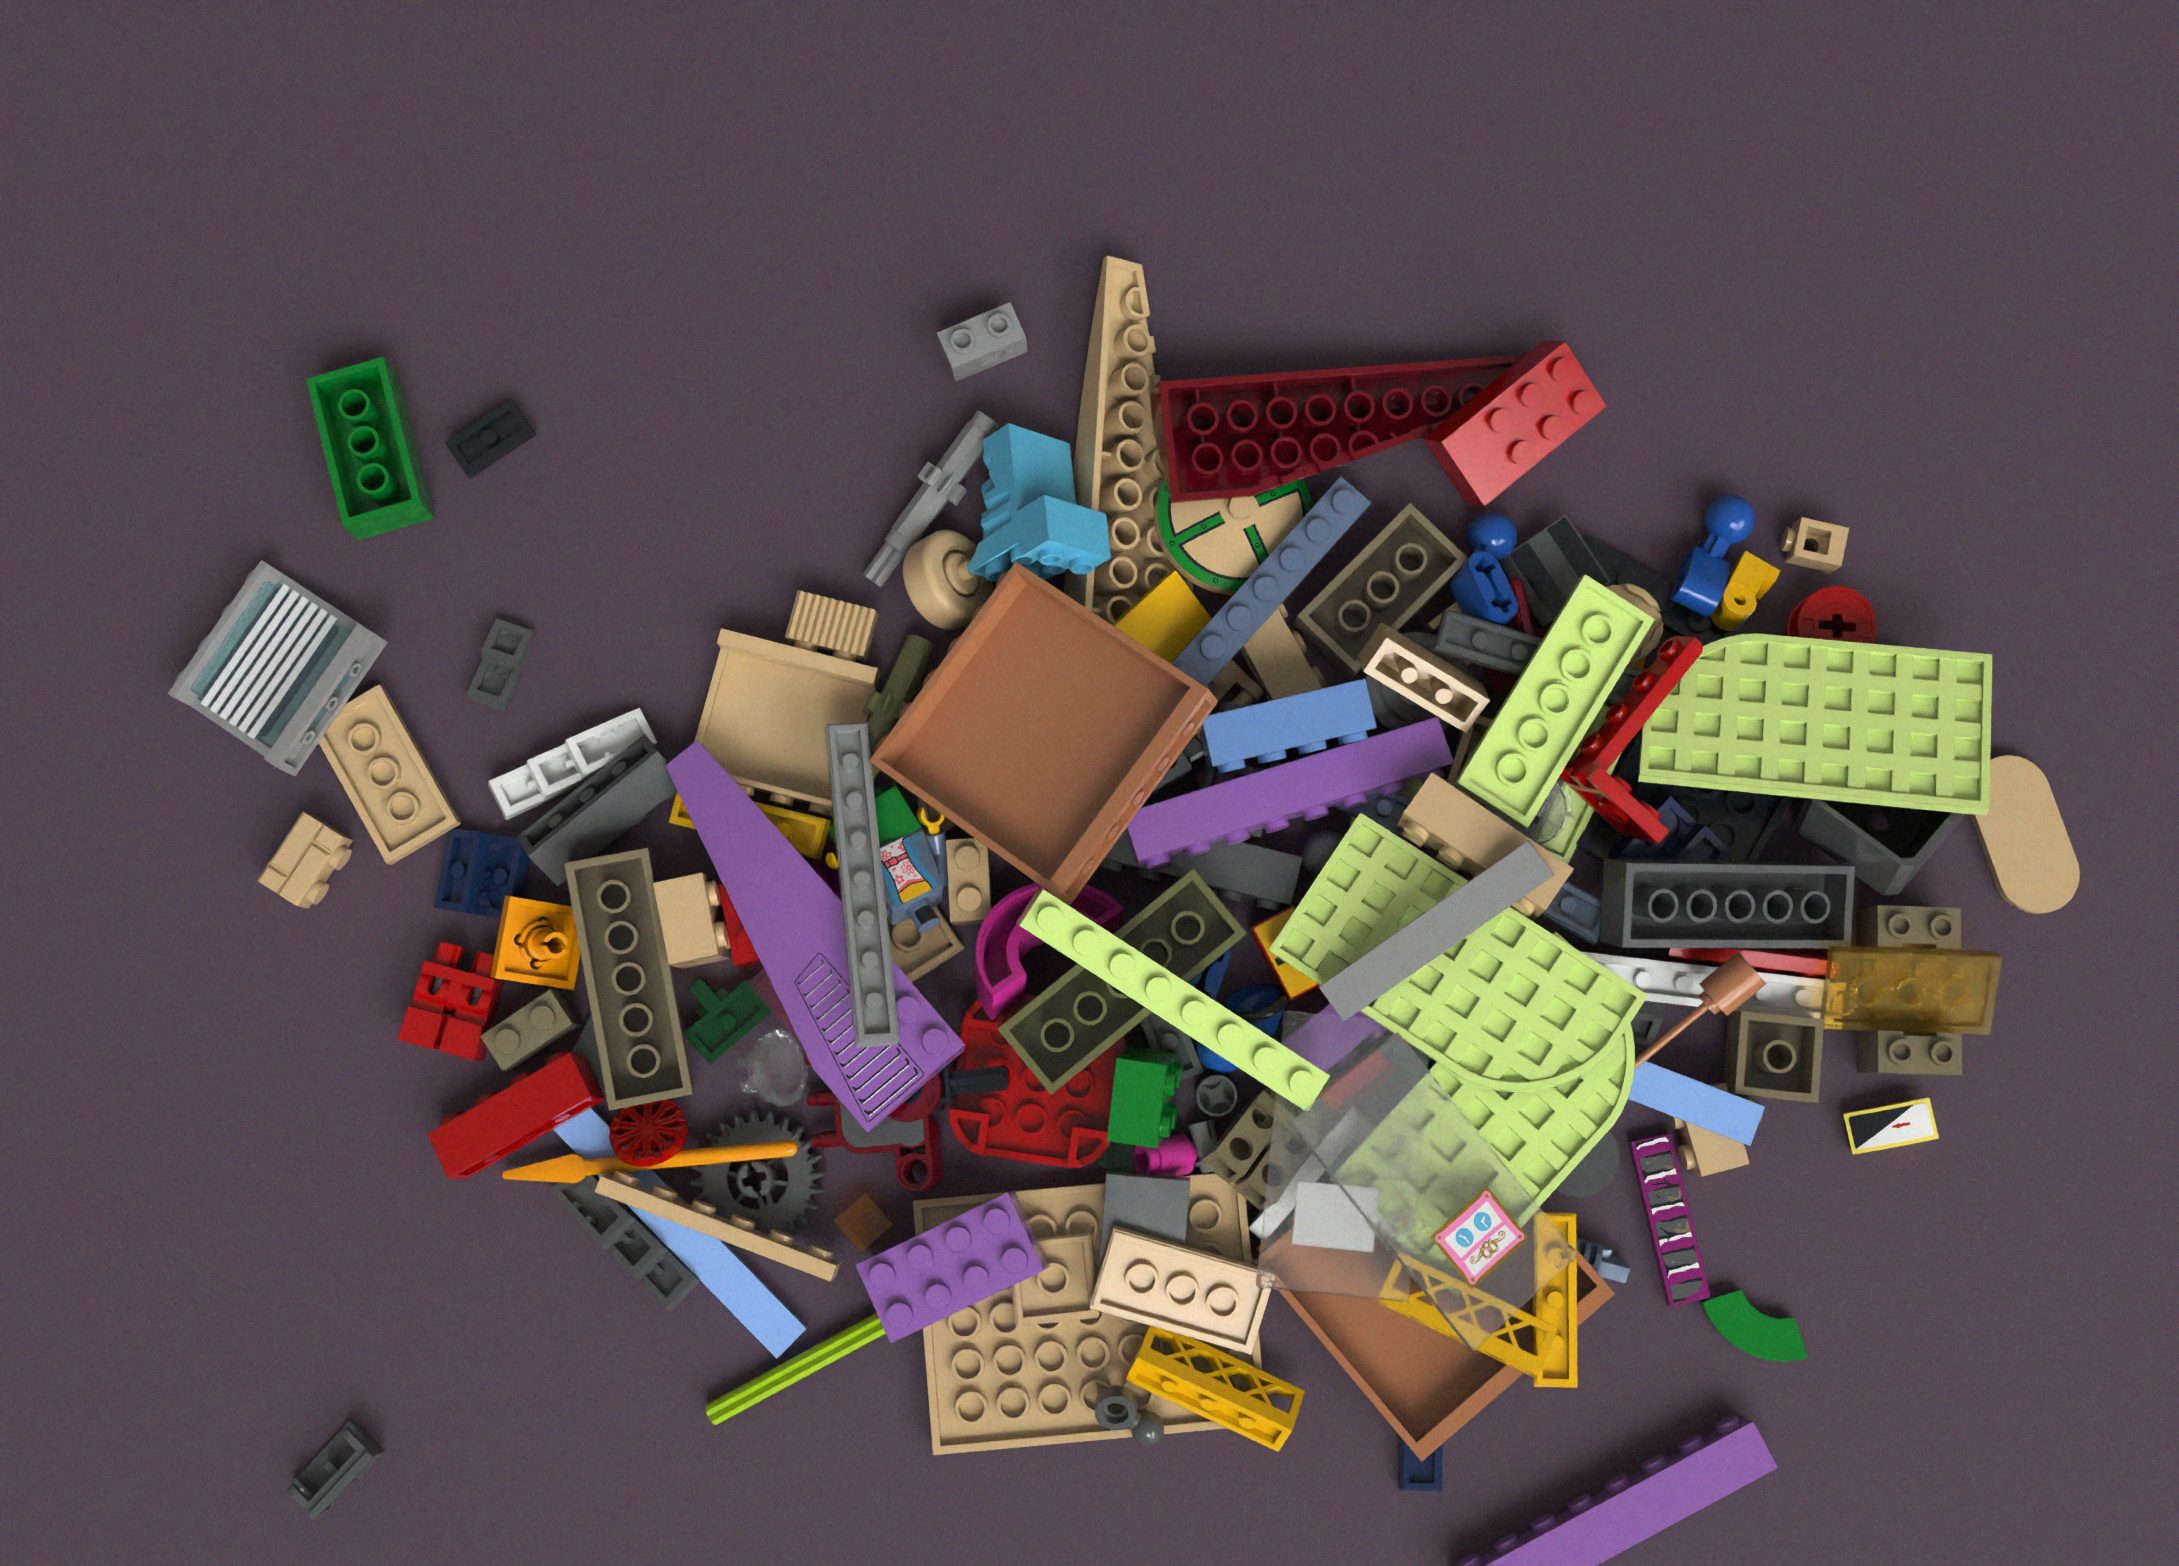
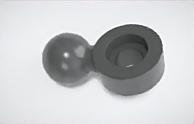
[1095,1385,1164,1446]

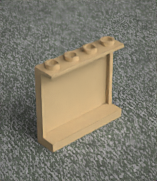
[694,628,881,817]

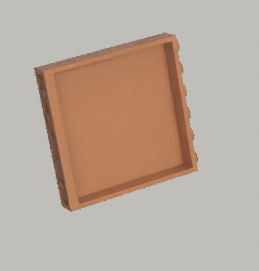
[869,562,1218,906]
[1254,1183,1615,1462]

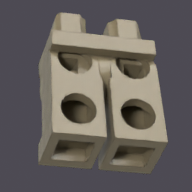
[1200,1087,1322,1212]

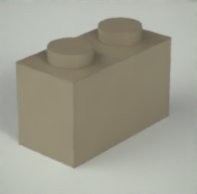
[480,989,582,1071]

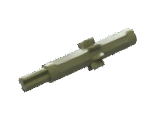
[829,635,934,816]

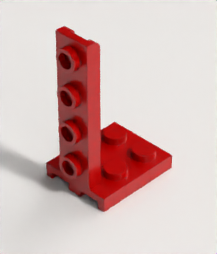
[1559,636,1703,844]

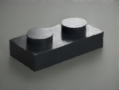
[445,399,537,479]

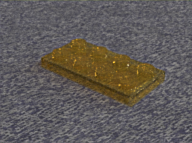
[1820,946,2002,1035]

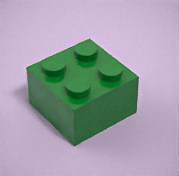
[1107,1044,1183,1149]

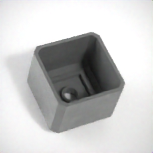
[1796,798,1965,896]

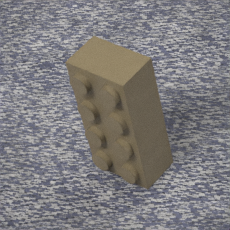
[1293,503,1468,681]

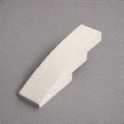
[488,707,657,820]

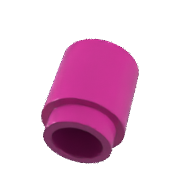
[1133,1134,1197,1176]

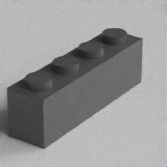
[517,734,677,886]

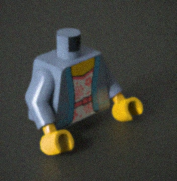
[825,807,948,933]

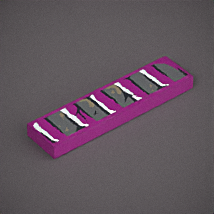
[1628,1133,1711,1307]

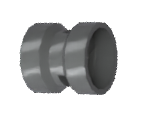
[1195,1075,1237,1117]

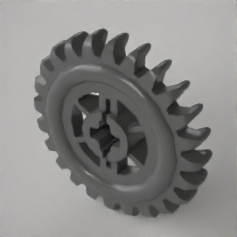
[689,1110,826,1236]

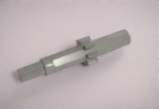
[863,410,1001,587]

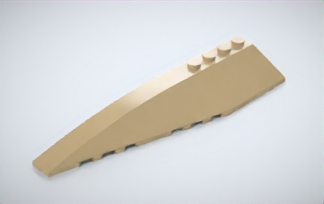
[1064,256,1193,625]

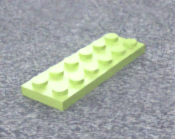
[1454,574,1655,829]

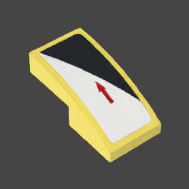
[1843,1097,1939,1155]

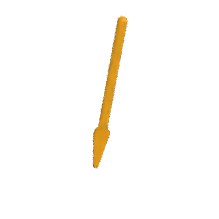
[502,1140,798,1183]

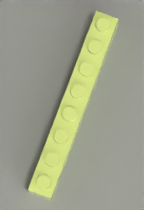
[1016,887,1330,1112]

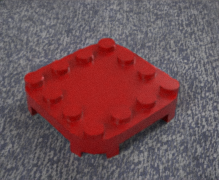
[949,994,1125,1168]

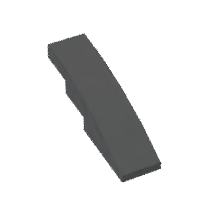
[550,1175,700,1312]

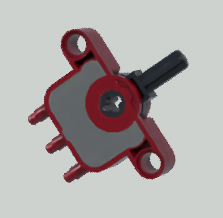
[803,991,1010,1191]

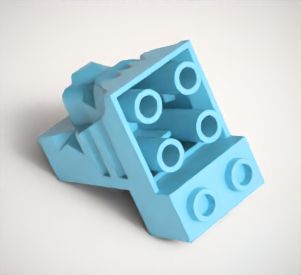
[967,423,1111,582]

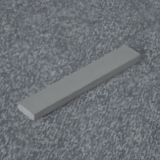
[1319,839,1554,1022]

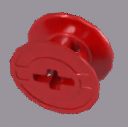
[1785,586,1878,644]

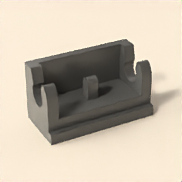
[287,1419,385,1521]

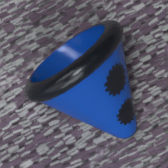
[1221,983,1288,1040]

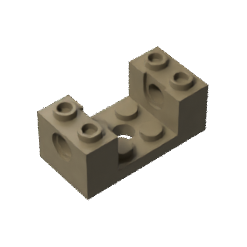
[1857,905,1962,1076]

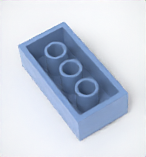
[1198,679,1377,773]

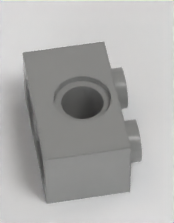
[937,302,1027,382]

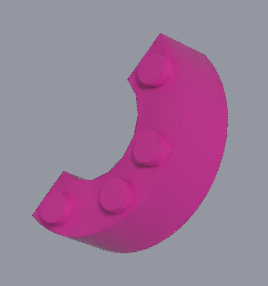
[975,883,1125,1020]

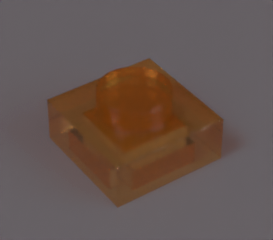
[834,1193,893,1253]

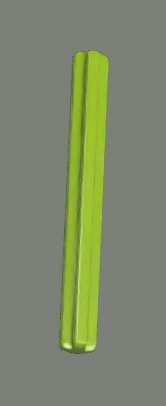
[705,1312,886,1425]

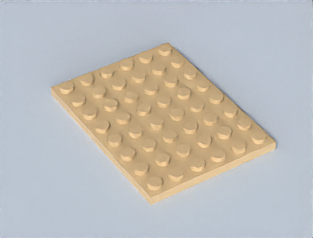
[913,1173,1262,1455]

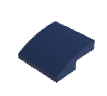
[1611,795,1731,860]
[434,829,530,918]

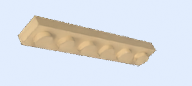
[595,1170,841,1282]

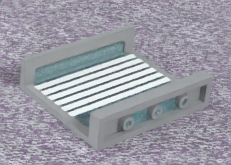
[168,560,388,776]

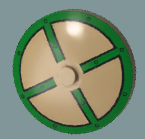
[1154,477,1313,596]

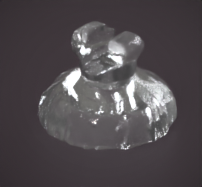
[737,1029,808,1107]

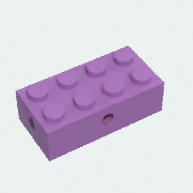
[856,1190,1050,1344]

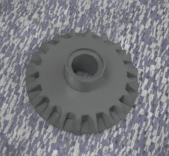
[1364,632,1468,731]

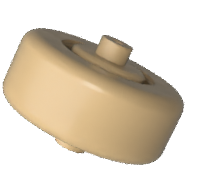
[903,530,994,630]

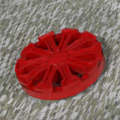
[609,1099,688,1167]

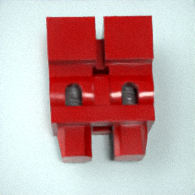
[397,941,505,1061]

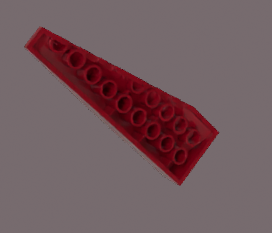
[1149,354,1526,504]

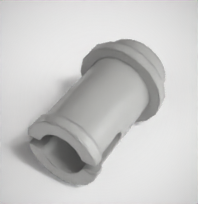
[1188,1120,1218,1174]

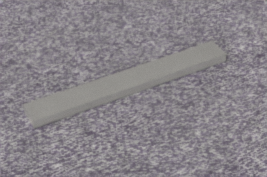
[825,722,899,1048]

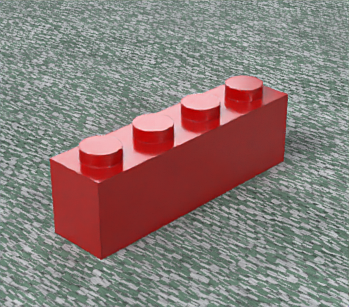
[428,1051,605,1180]

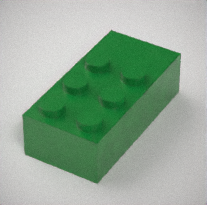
[306,356,435,540]

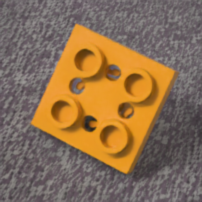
[490,896,581,990]

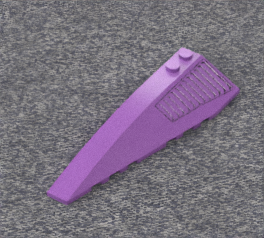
[665,740,965,1133]

